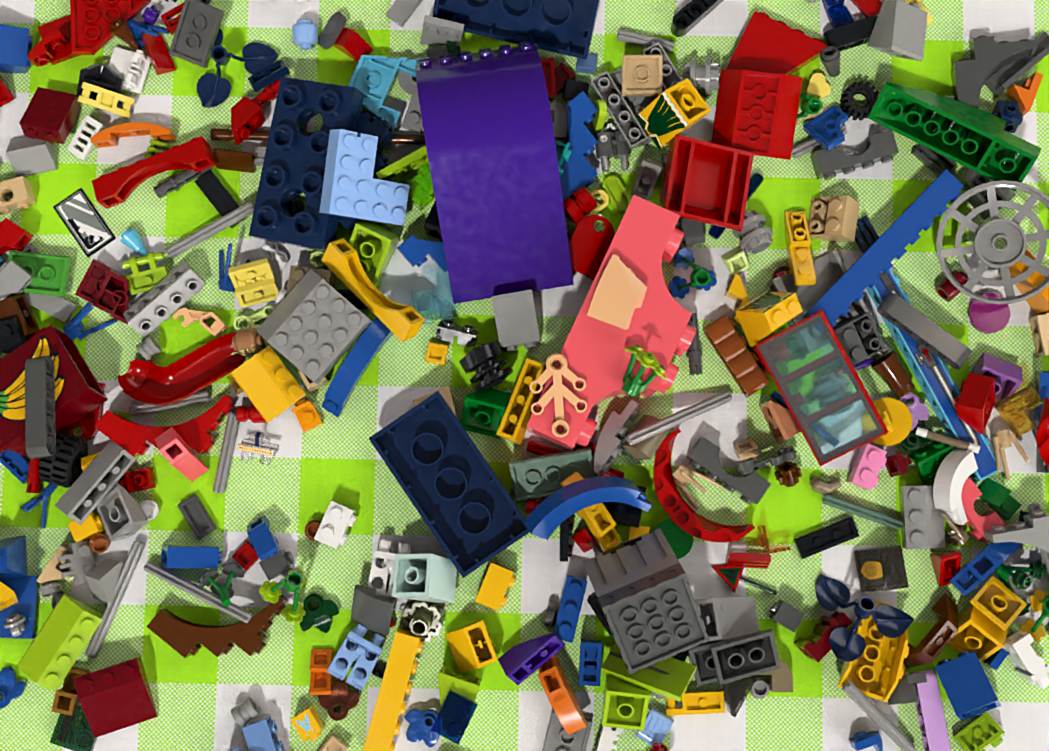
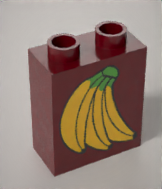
[0,325,108,456]

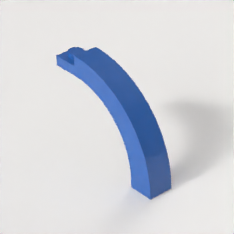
[321,316,393,417]
[524,476,652,540]

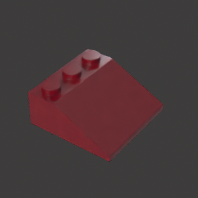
[73,656,158,738]

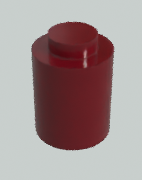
[935,271,968,302]

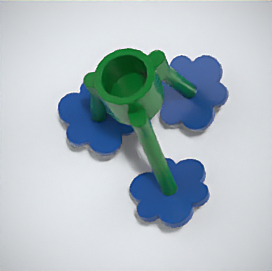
[669,248,717,299]

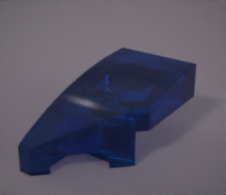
[822,0,854,28]

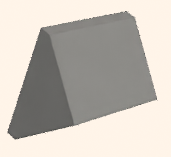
[6,136,58,177]

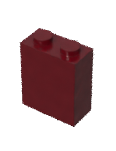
[19,87,81,144]

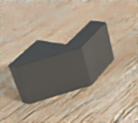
[888,673,927,705]

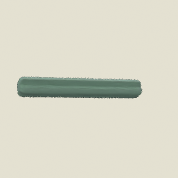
[822,494,903,530]

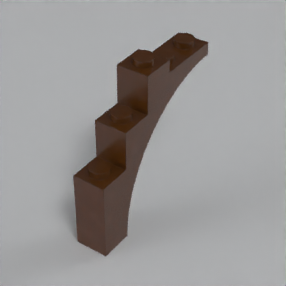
[147,595,288,658]

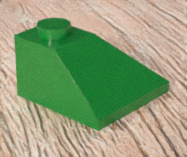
[461,388,511,439]

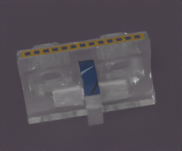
[237,430,279,465]

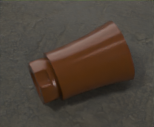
[871,351,915,397]

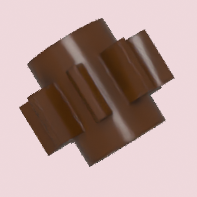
[775,461,802,487]

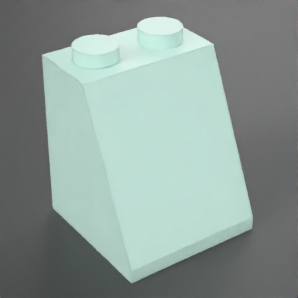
[392,553,457,603]

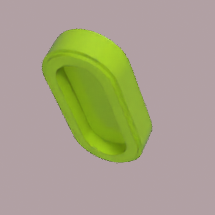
[591,99,607,133]
[602,175,631,214]

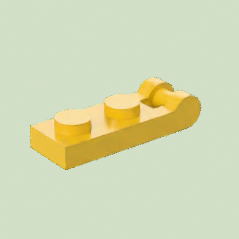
[665,690,725,716]

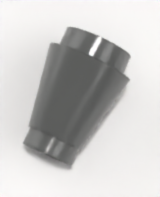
[820,46,840,77]

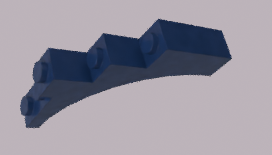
[339,110,396,231]

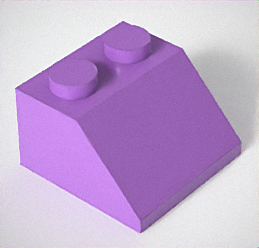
[971,352,1023,411]

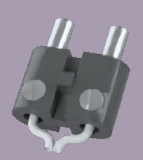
[594,123,631,172]

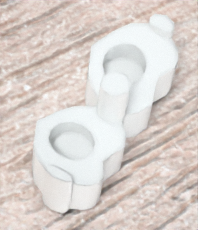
[262,241,288,268]

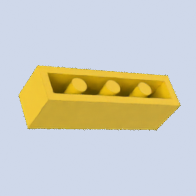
[496,358,547,445]

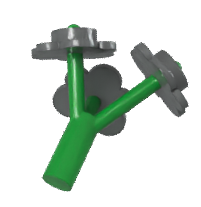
[199,563,245,607]

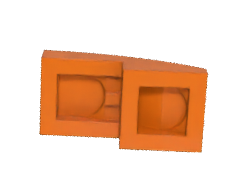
[309,649,333,695]

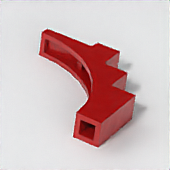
[94,395,235,457]

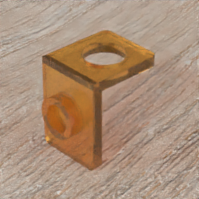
[757,525,791,554]

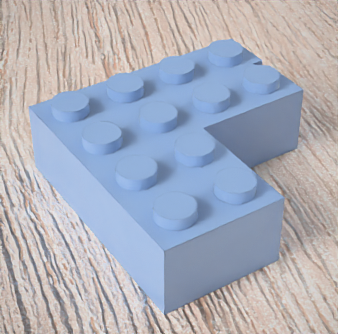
[319,129,410,226]

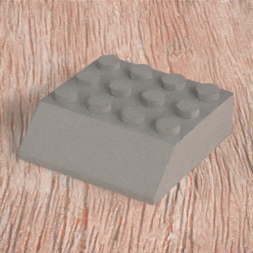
[256,269,372,384]

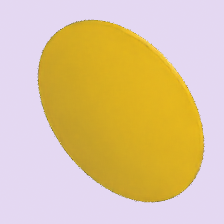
[862,398,913,446]

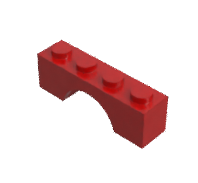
[0,218,33,256]

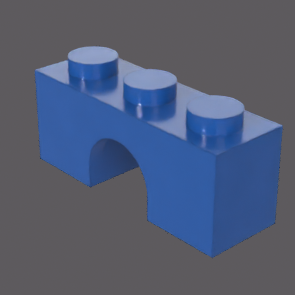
[552,575,588,643]

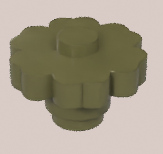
[401,600,443,642]

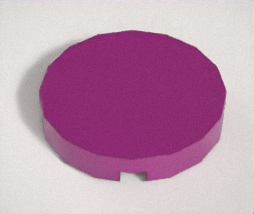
[968,293,1010,334]

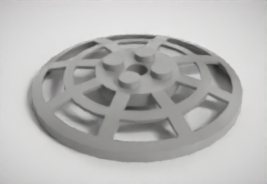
[936,180,1049,305]

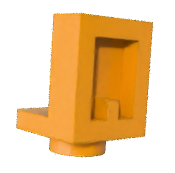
[291,399,323,432]

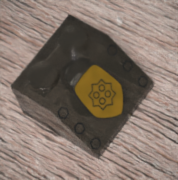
[853,545,909,592]

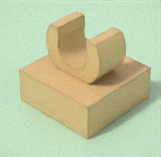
[733,439,760,463]

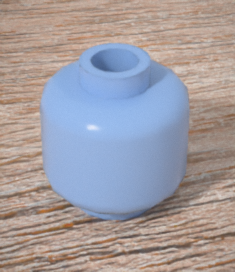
[292,20,319,50]

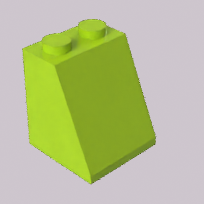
[438,667,481,737]

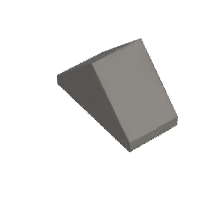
[85,558,123,603]

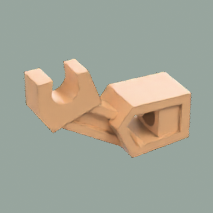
[172,307,228,338]

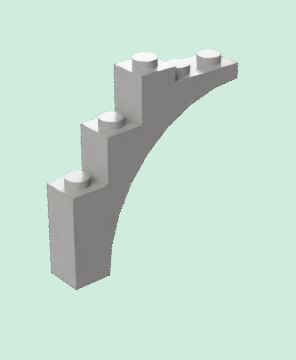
[984,510,1049,555]

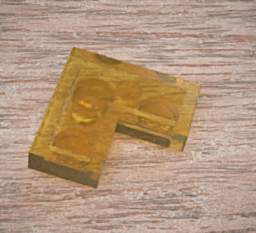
[994,384,1044,438]

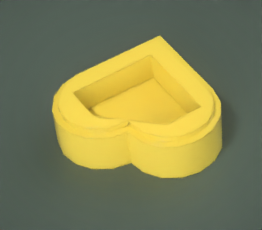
[805,73,831,99]

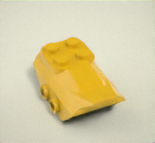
[838,600,909,702]

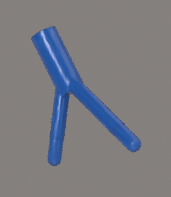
[20,483,58,529]

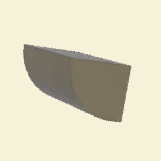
[622,415,671,459]

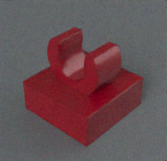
[885,453,912,477]

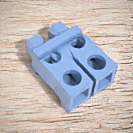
[327,624,385,691]

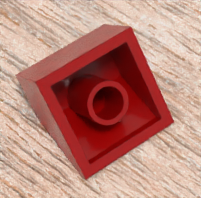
[954,372,995,434]

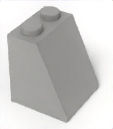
[867,0,928,61]
[491,289,540,352]

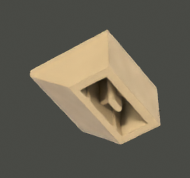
[808,196,860,242]

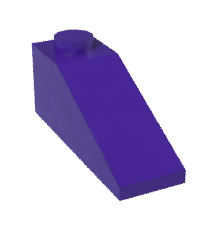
[498,633,566,685]

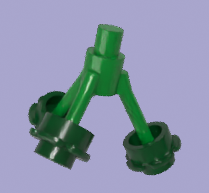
[994,560,1047,616]

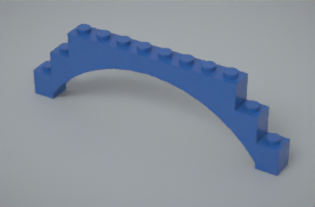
[397,91,598,272]

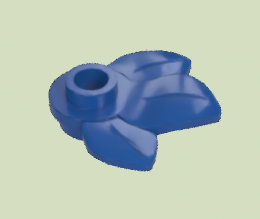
[0,666,26,709]
[404,709,441,748]

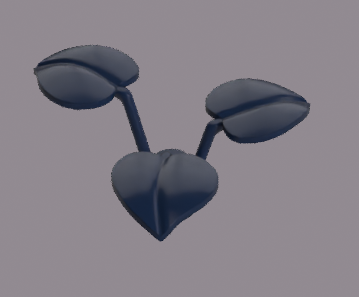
[197,28,278,108]
[815,574,914,662]

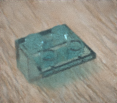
[411,289,458,324]

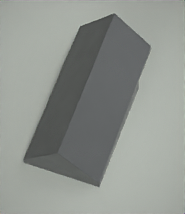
[688,629,781,686]

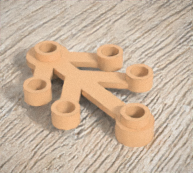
[530,353,587,438]

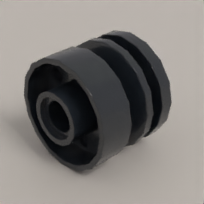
[459,341,513,392]

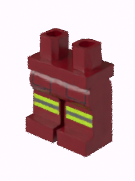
[794,611,852,662]

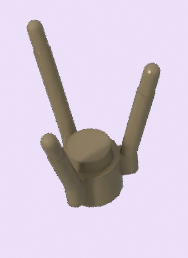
[940,511,969,546]

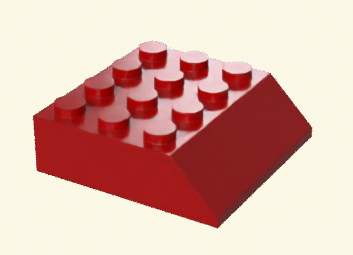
[660,134,754,231]

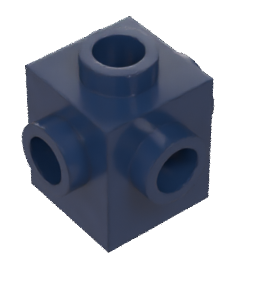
[991,100,1023,133]

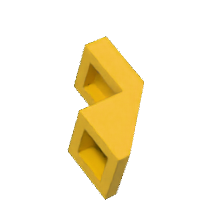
[725,274,750,323]

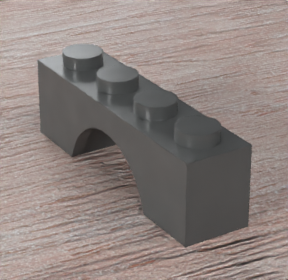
[810,130,899,180]
[686,436,771,505]

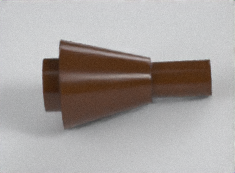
[109,18,142,52]

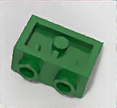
[908,440,955,483]

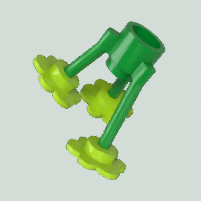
[259,570,307,623]

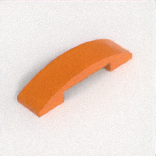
[90,122,176,148]

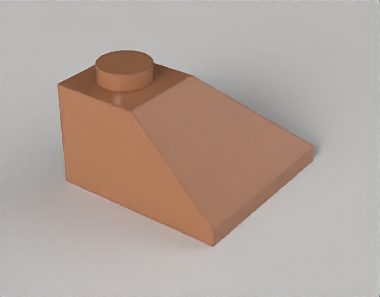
[759,400,801,442]

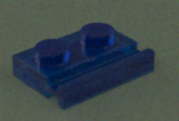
[431,689,478,745]

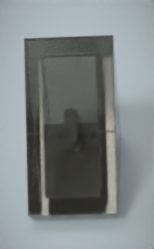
[721,676,756,717]

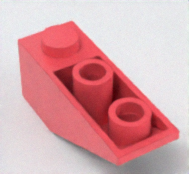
[155,427,209,482]

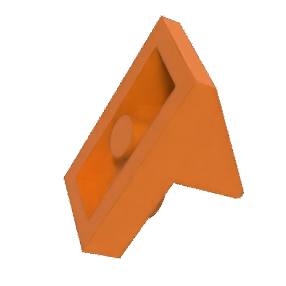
[1007,72,1043,116]

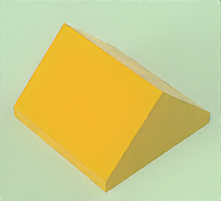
[970,576,1027,631]

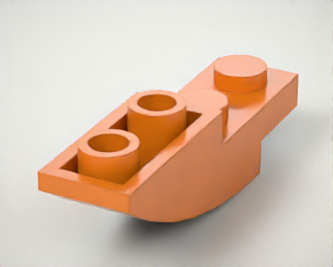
[538,654,588,735]

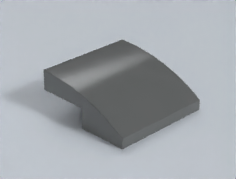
[351,585,395,635]

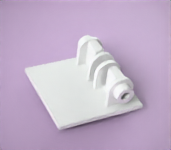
[109,47,151,94]

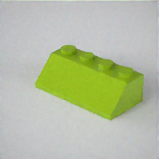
[17,594,103,692]

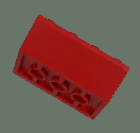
[711,69,803,160]

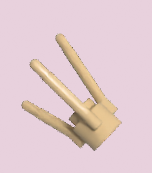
[992,430,1029,481]
[672,463,723,509]

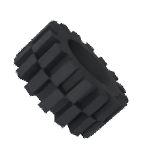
[840,81,879,121]

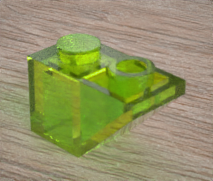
[405,164,435,211]

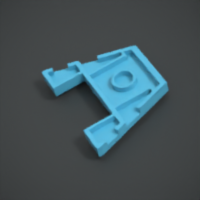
[348,55,420,131]

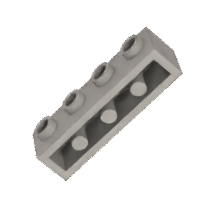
[123,261,206,337]
[55,440,136,525]

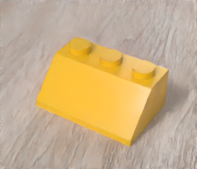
[230,345,306,423]

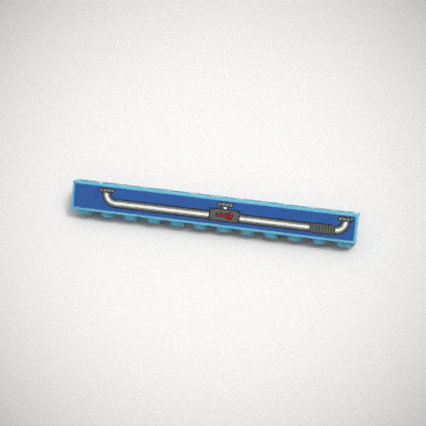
[866,269,1002,482]

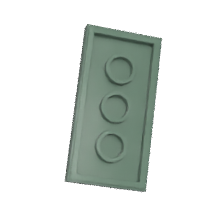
[509,447,595,501]

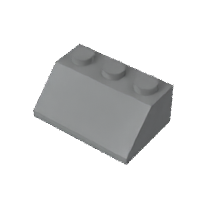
[899,485,945,549]

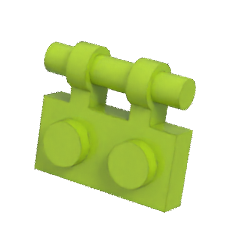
[122,252,169,295]

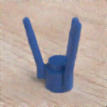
[127,19,169,51]
[218,243,250,292]
[63,302,118,340]

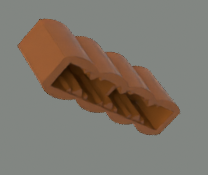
[703,315,769,398]

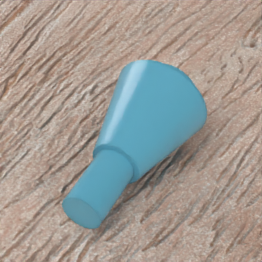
[120,228,149,256]

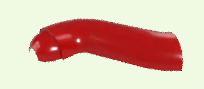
[118,333,245,406]

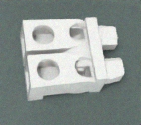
[367,540,411,596]
[1002,628,1049,689]

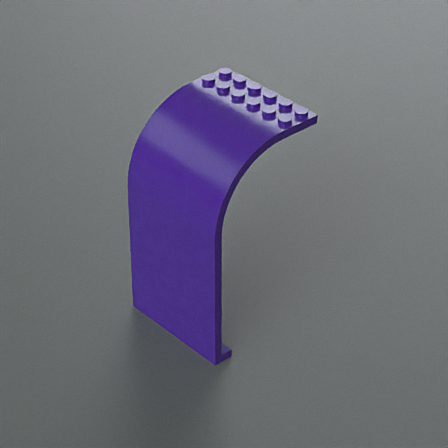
[416,41,574,304]

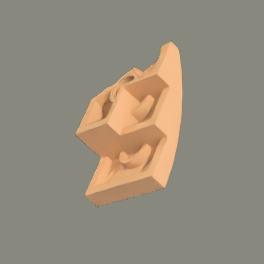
[587,254,647,330]

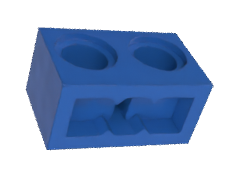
[578,639,602,686]

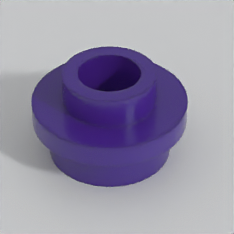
[142,6,160,25]

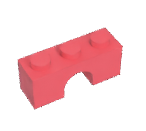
[961,477,1007,543]

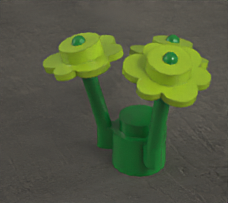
[622,345,667,397]

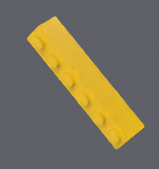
[363,628,424,751]

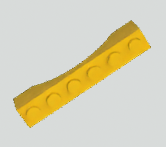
[321,238,425,342]

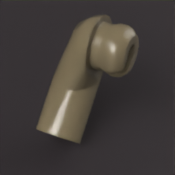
[810,477,841,495]

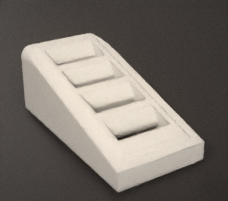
[67,115,106,161]

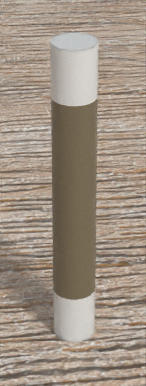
[915,427,980,454]

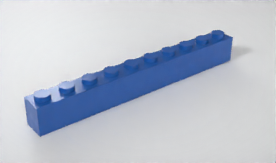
[803,169,964,333]

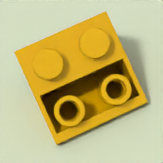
[445,618,499,673]

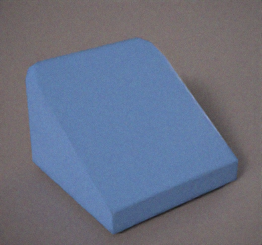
[575,54,597,75]

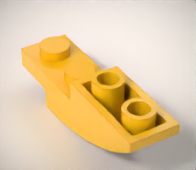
[784,211,816,286]
[560,471,622,552]

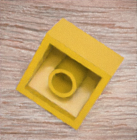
[948,605,1008,663]

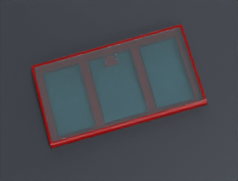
[755,310,889,466]

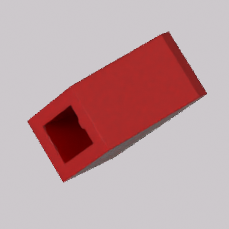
[231,96,266,145]

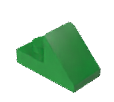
[978,478,1021,521]

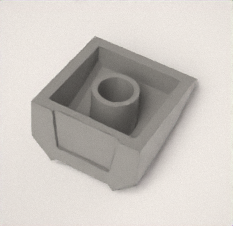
[96,482,149,541]

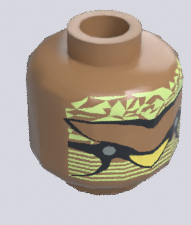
[232,328,265,356]

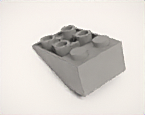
[695,597,760,646]

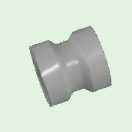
[231,697,261,727]

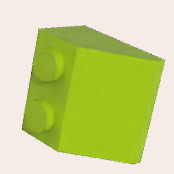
[602,675,650,731]

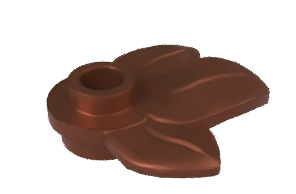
[318,678,360,721]

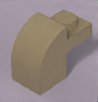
[757,659,793,692]

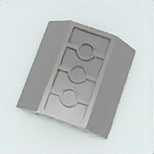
[590,42,683,149]

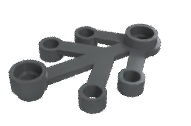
[737,446,797,475]

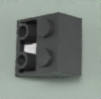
[960,173,1016,220]
[829,312,886,366]

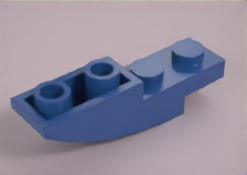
[949,542,1023,597]

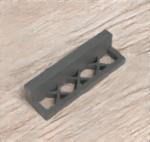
[985,31,1049,97]

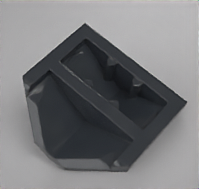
[76,64,122,106]

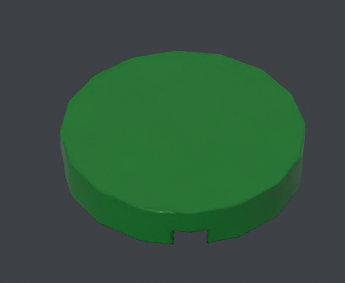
[653,519,693,559]

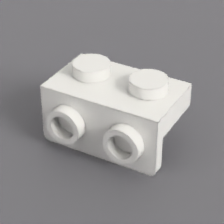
[314,501,357,549]

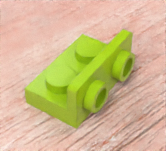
[953,712,1005,751]

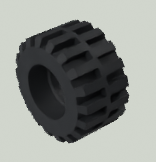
[39,431,88,488]

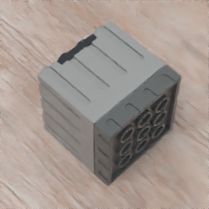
[582,528,710,674]

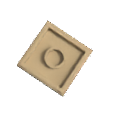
[622,54,663,96]

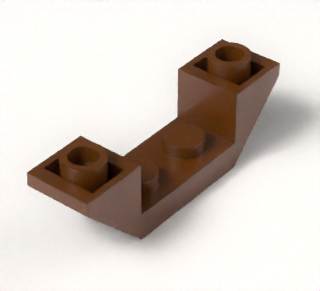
[903,593,959,668]

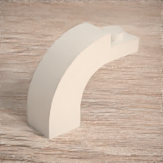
[933,448,978,525]

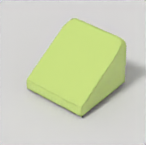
[721,247,750,277]

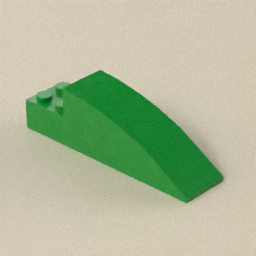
[867,82,1041,192]

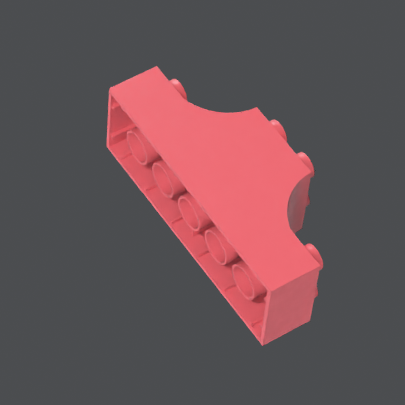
[526,195,697,451]

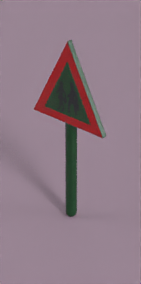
[711,565,777,595]

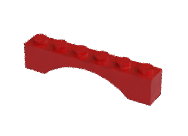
[92,136,216,209]

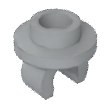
[3,613,26,637]

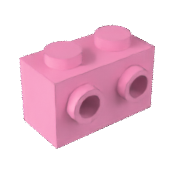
[846,443,887,490]

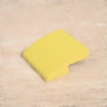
[228,258,279,308]

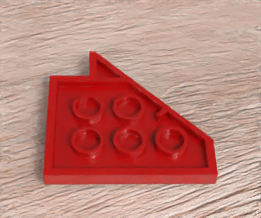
[70,0,150,55]

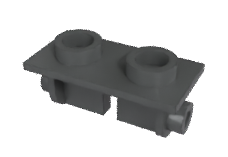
[436,320,479,348]

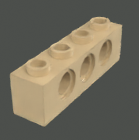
[0,176,36,215]

